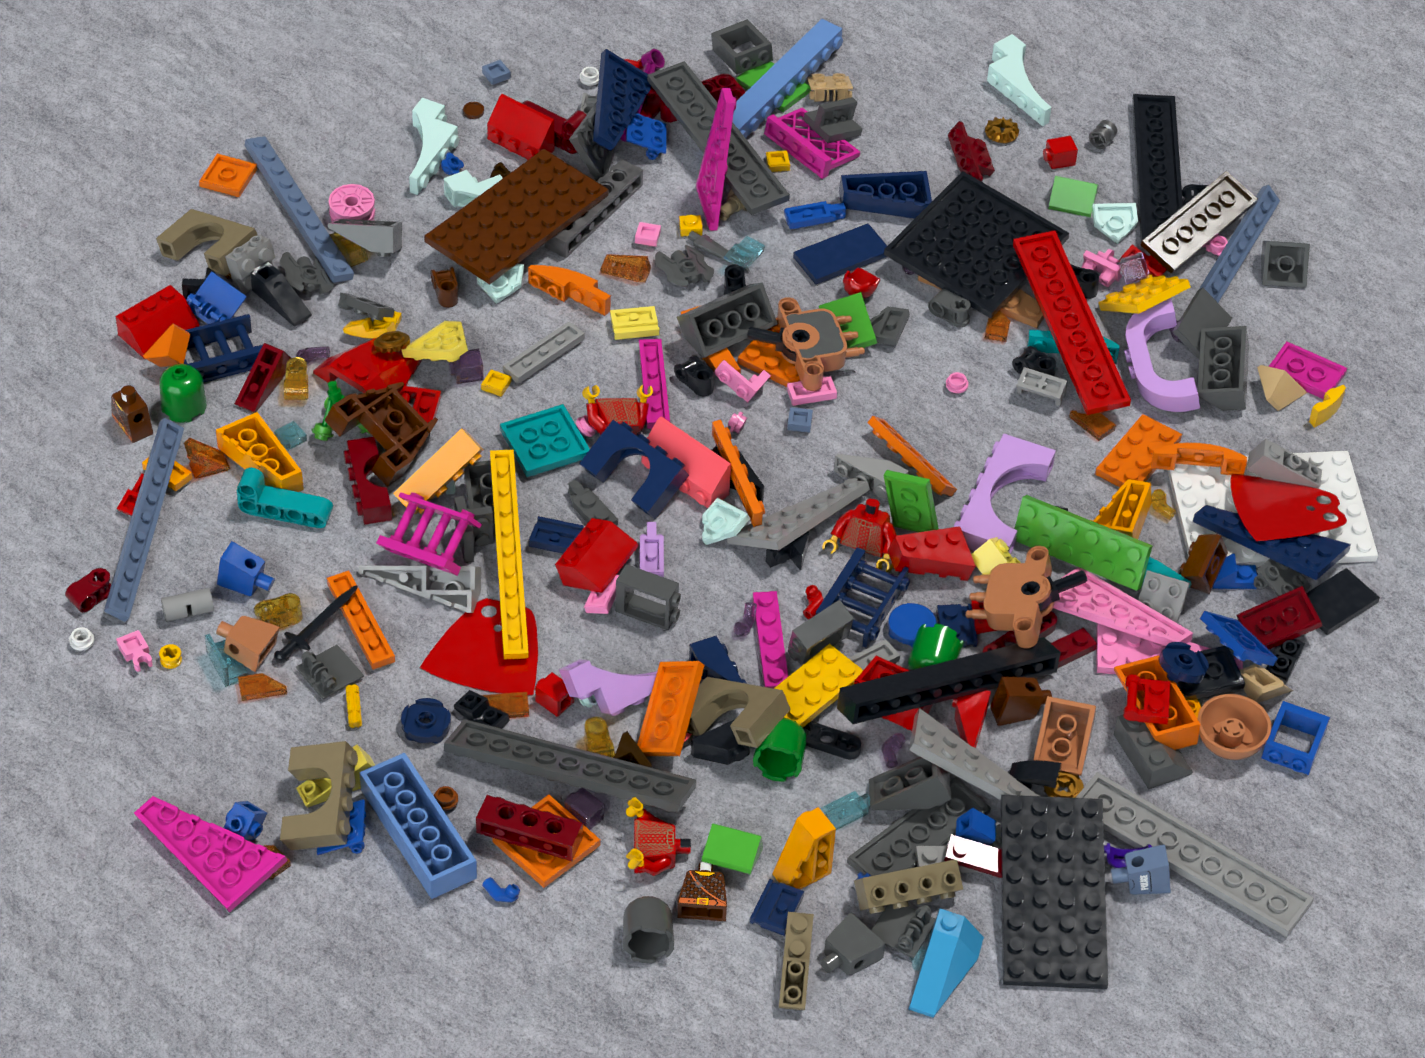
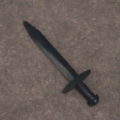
[274,585,358,663]

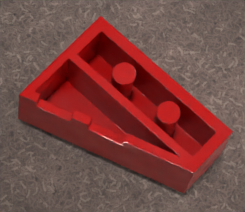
[888,526,976,581]

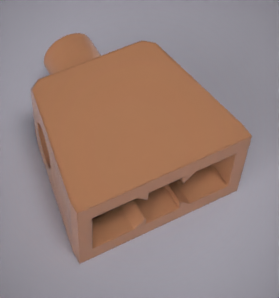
[216,616,280,672]

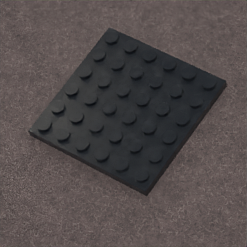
[884,171,1069,319]

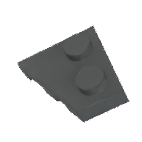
[870,306,910,346]

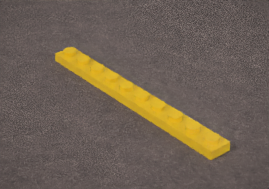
[490,450,528,659]

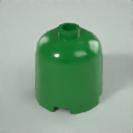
[159,364,207,423]
[908,623,964,670]
[753,718,806,782]

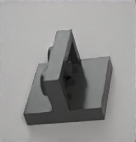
[803,97,862,143]
[454,496,493,563]

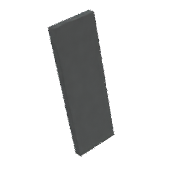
[847,777,991,876]

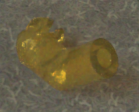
[1151,489,1176,520]

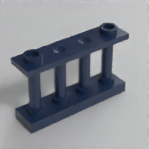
[184,314,263,383]
[816,547,910,649]

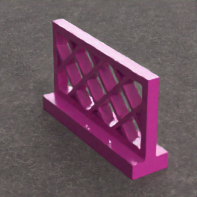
[764,108,860,179]

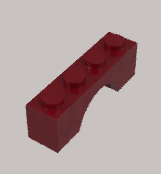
[343,437,392,525]

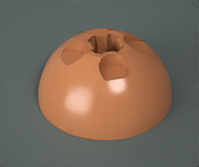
[1198,694,1271,760]

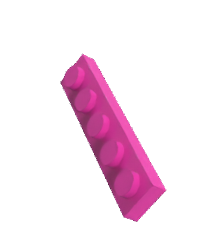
[639,339,670,429]
[752,591,788,689]

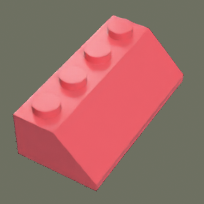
[641,416,731,508]

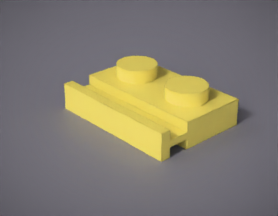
[610,306,659,340]

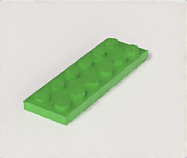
[1014,495,1153,591]

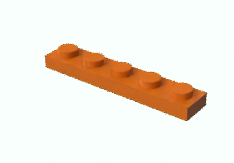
[867,416,957,497]
[712,419,765,527]
[327,570,395,670]

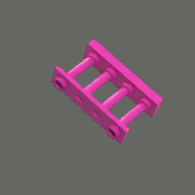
[376,492,482,576]

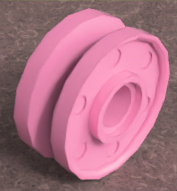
[328,184,375,221]

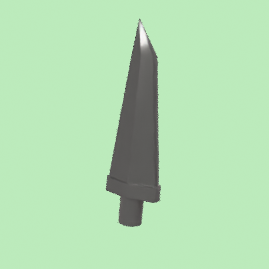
[688,231,750,271]

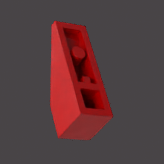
[952,690,991,748]

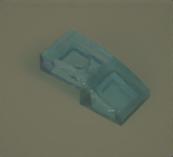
[724,235,765,269]

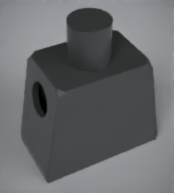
[821,913,885,975]

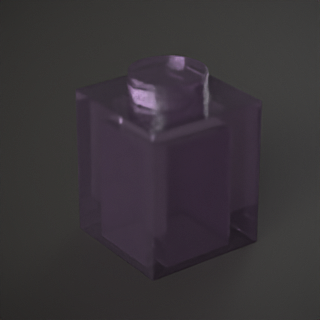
[1119,252,1149,285]
[449,348,484,384]
[564,787,604,830]

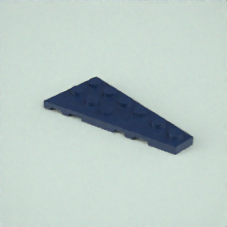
[593,49,651,151]
[1193,505,1351,581]

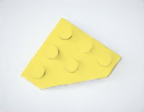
[401,321,468,362]

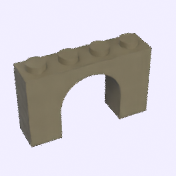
[156,209,258,276]
[687,677,790,748]
[280,741,358,850]

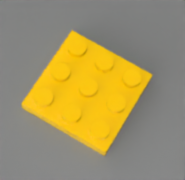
[1098,275,1191,314]

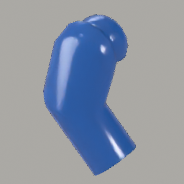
[482,877,520,902]

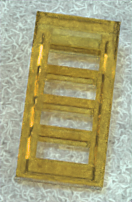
[329,232,368,267]

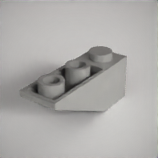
[1247,439,1322,488]
[834,454,909,501]

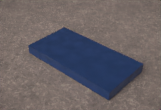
[793,223,887,285]

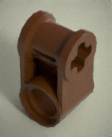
[430,266,458,308]

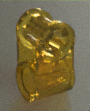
[284,357,308,400]
[254,593,303,629]
[584,717,615,758]

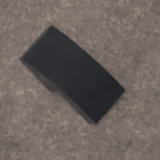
[1266,639,1305,681]
[454,690,510,729]
[1009,760,1061,790]

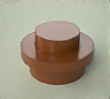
[434,786,458,811]

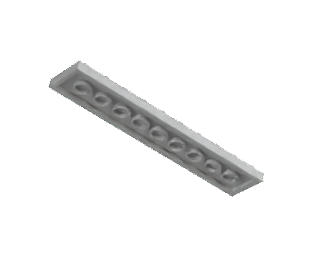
[1076,772,1314,937]

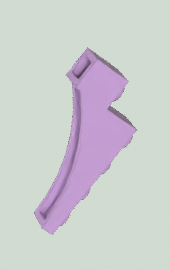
[559,659,657,716]

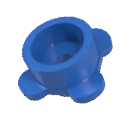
[441,152,464,175]

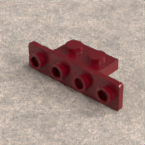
[948,121,995,182]

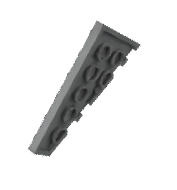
[569,101,615,181]

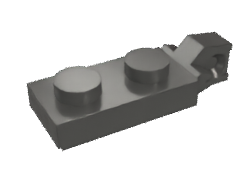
[338,292,394,320]
[568,479,618,526]

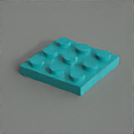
[500,404,590,477]

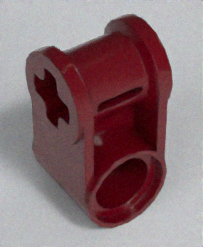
[65,568,111,613]

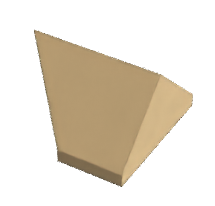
[1257,365,1308,411]
[1239,664,1294,703]

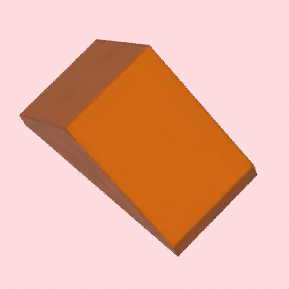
[143,324,190,367]

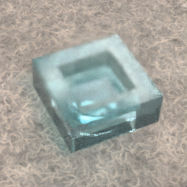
[274,421,307,451]

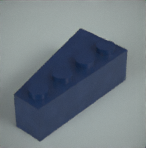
[839,171,932,219]

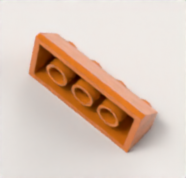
[1114,655,1200,750]

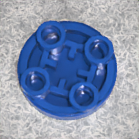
[888,603,937,647]

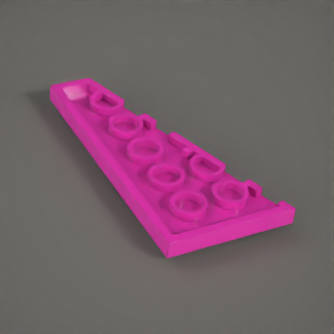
[696,88,736,231]
[134,796,288,913]

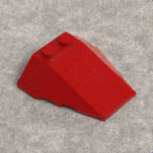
[313,338,422,394]

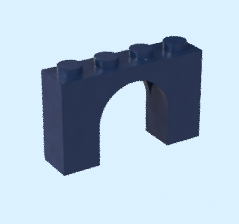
[579,420,689,519]

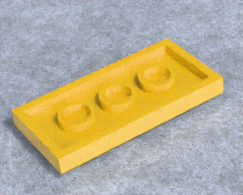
[774,644,863,728]

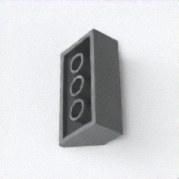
[677,282,778,358]
[1197,326,1249,411]

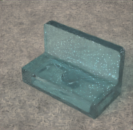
[205,634,248,687]
[820,791,870,830]

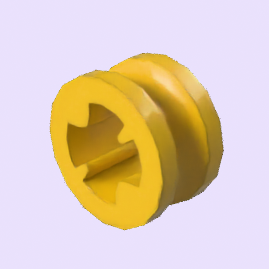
[159,644,182,669]

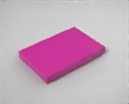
[1268,341,1347,399]

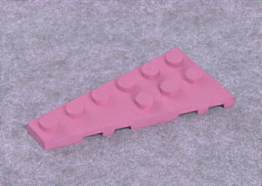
[1053,567,1193,646]
[1096,623,1243,674]

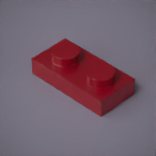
[1051,627,1097,668]

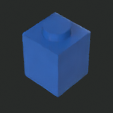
[956,808,996,845]

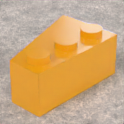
[1091,479,1152,539]
[772,807,836,890]

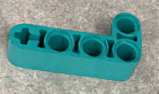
[237,467,333,528]

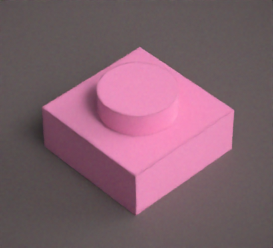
[635,222,661,247]

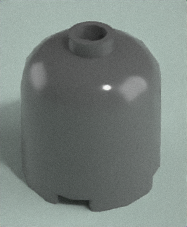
[623,896,674,963]

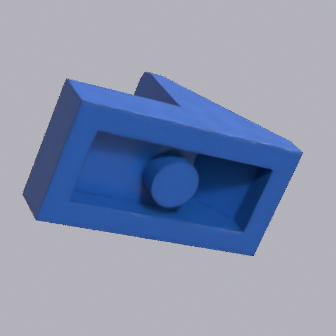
[1212,553,1257,589]

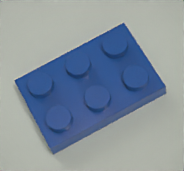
[1200,611,1278,666]

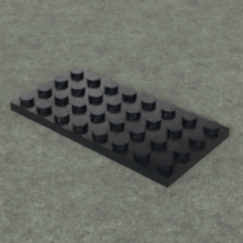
[1000,795,1108,989]

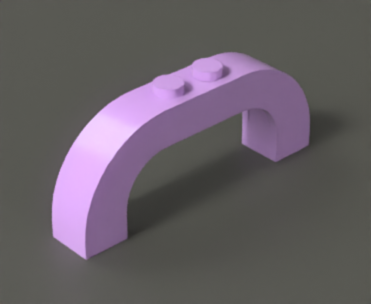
[1124,298,1200,412]

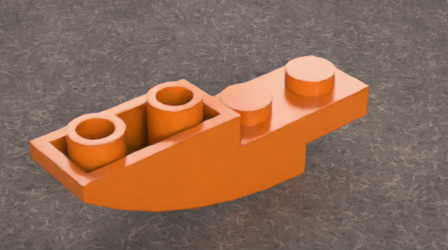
[528,265,611,316]

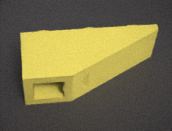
[971,537,1021,575]
[296,745,375,808]

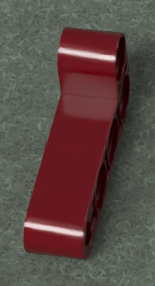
[660,74,745,123]
[522,100,586,154]

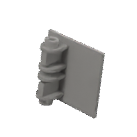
[1138,570,1190,624]

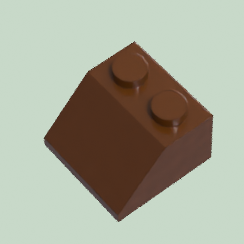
[1179,534,1228,594]

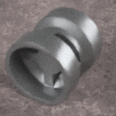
[1089,120,1118,149]

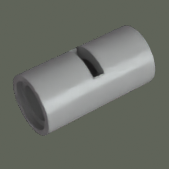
[161,588,214,622]

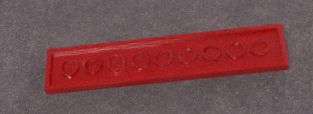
[1013,231,1131,415]

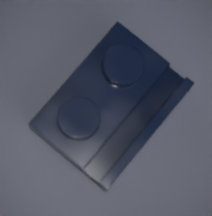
[529,516,584,554]
[936,604,978,648]
[750,879,804,936]

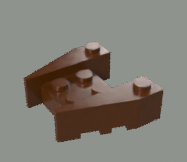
[324,382,438,487]

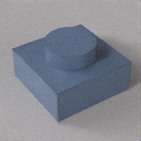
[482,60,511,85]
[787,407,813,433]

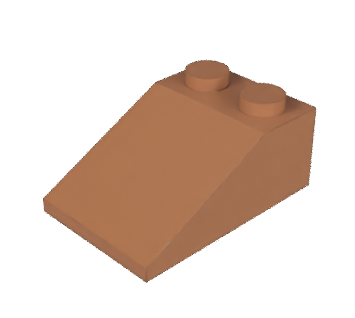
[1033,696,1096,776]

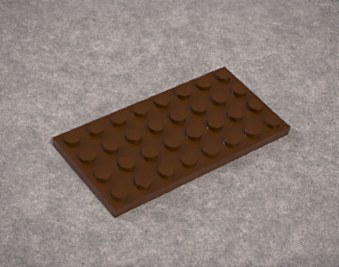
[424,149,609,285]

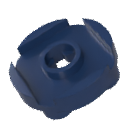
[1159,642,1209,684]
[401,698,451,744]

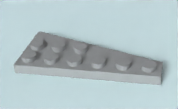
[727,478,870,550]
[909,708,1040,799]

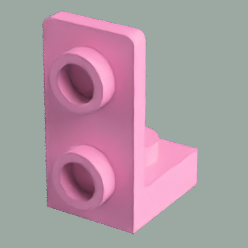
[714,360,771,403]

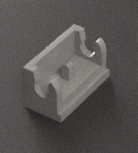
[1016,367,1067,406]

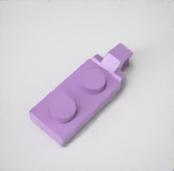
[640,522,664,577]

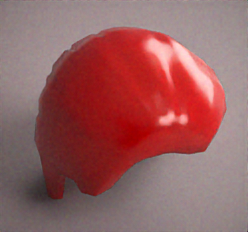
[843,268,880,299]

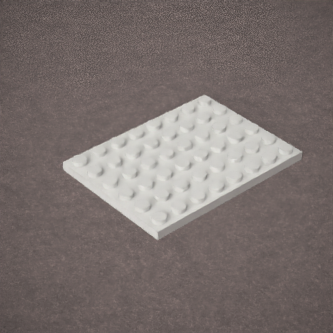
[1167,451,1378,568]

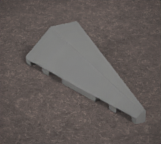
[358,565,481,613]

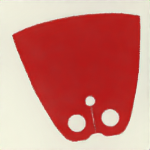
[1231,474,1347,541]
[419,598,538,695]

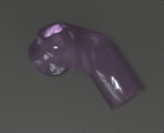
[882,733,906,768]

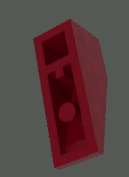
[234,343,292,413]

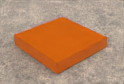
[199,153,257,198]

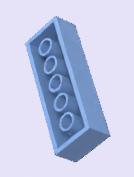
[360,753,477,899]

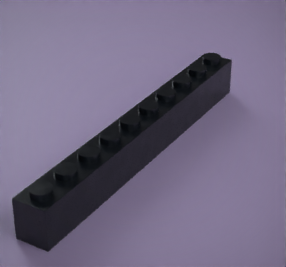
[837,637,1061,725]

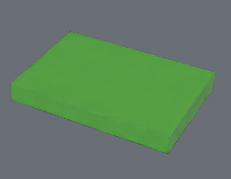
[736,61,811,113]
[819,292,877,348]
[883,470,939,532]

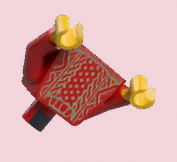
[582,385,653,435]
[822,499,897,572]
[626,797,691,876]

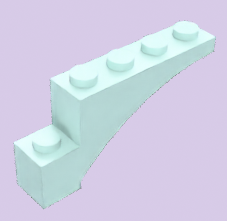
[987,34,1051,126]
[409,98,460,195]
[444,170,503,207]

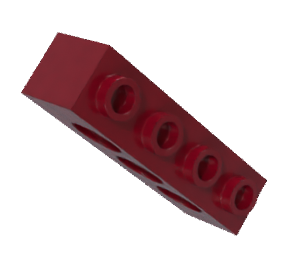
[476,795,583,862]

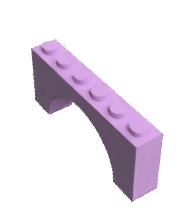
[954,434,1056,555]

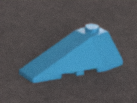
[908,908,984,1018]

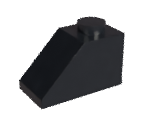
[691,720,749,765]

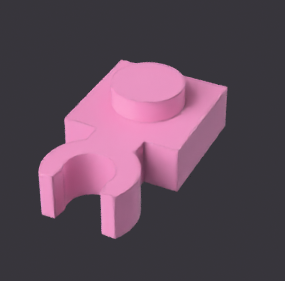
[116,630,152,672]

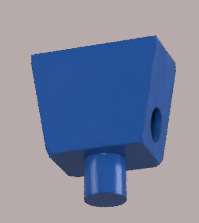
[217,541,275,596]

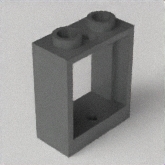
[711,19,773,75]
[615,564,681,630]
[788,600,854,666]

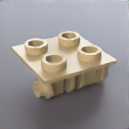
[807,73,853,102]

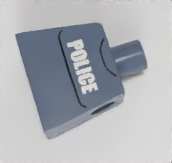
[1111,844,1171,895]

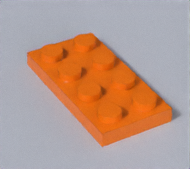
[1095,414,1182,487]
[637,661,705,756]

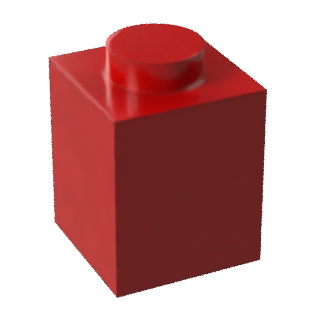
[1043,136,1078,169]
[535,672,574,717]

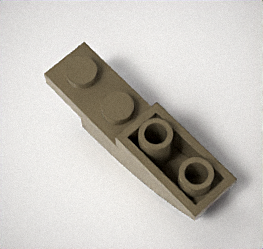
[779,912,814,1010]

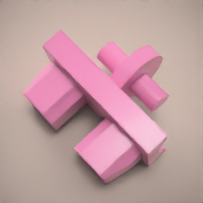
[1081,249,1122,287]

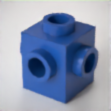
[224,801,267,841]

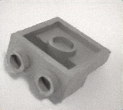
[225,235,276,294]

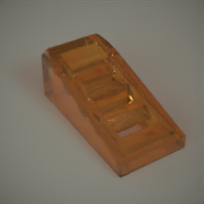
[600,254,651,283]

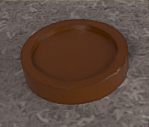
[463,102,484,119]

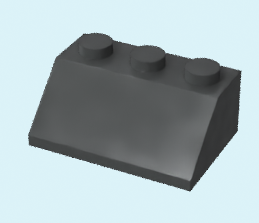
[1113,715,1193,790]

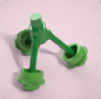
[311,381,370,441]

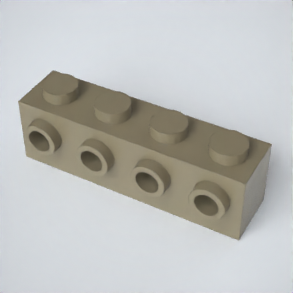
[854,859,963,914]

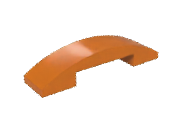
[1151,443,1247,475]

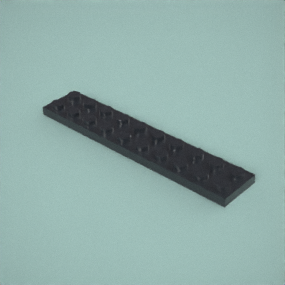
[1132,94,1183,247]

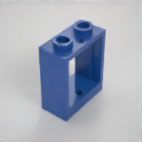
[1262,701,1330,775]

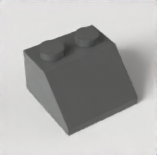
[1261,241,1310,288]

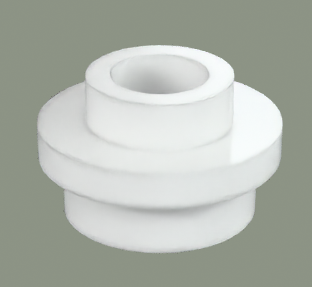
[580,67,599,86]
[69,627,94,651]

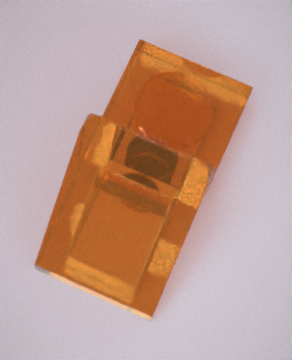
[183,437,230,479]

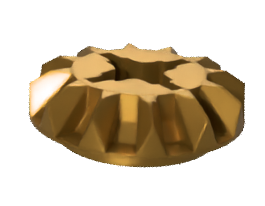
[985,117,1019,143]
[374,331,410,353]
[1044,772,1084,798]

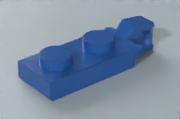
[784,201,846,230]

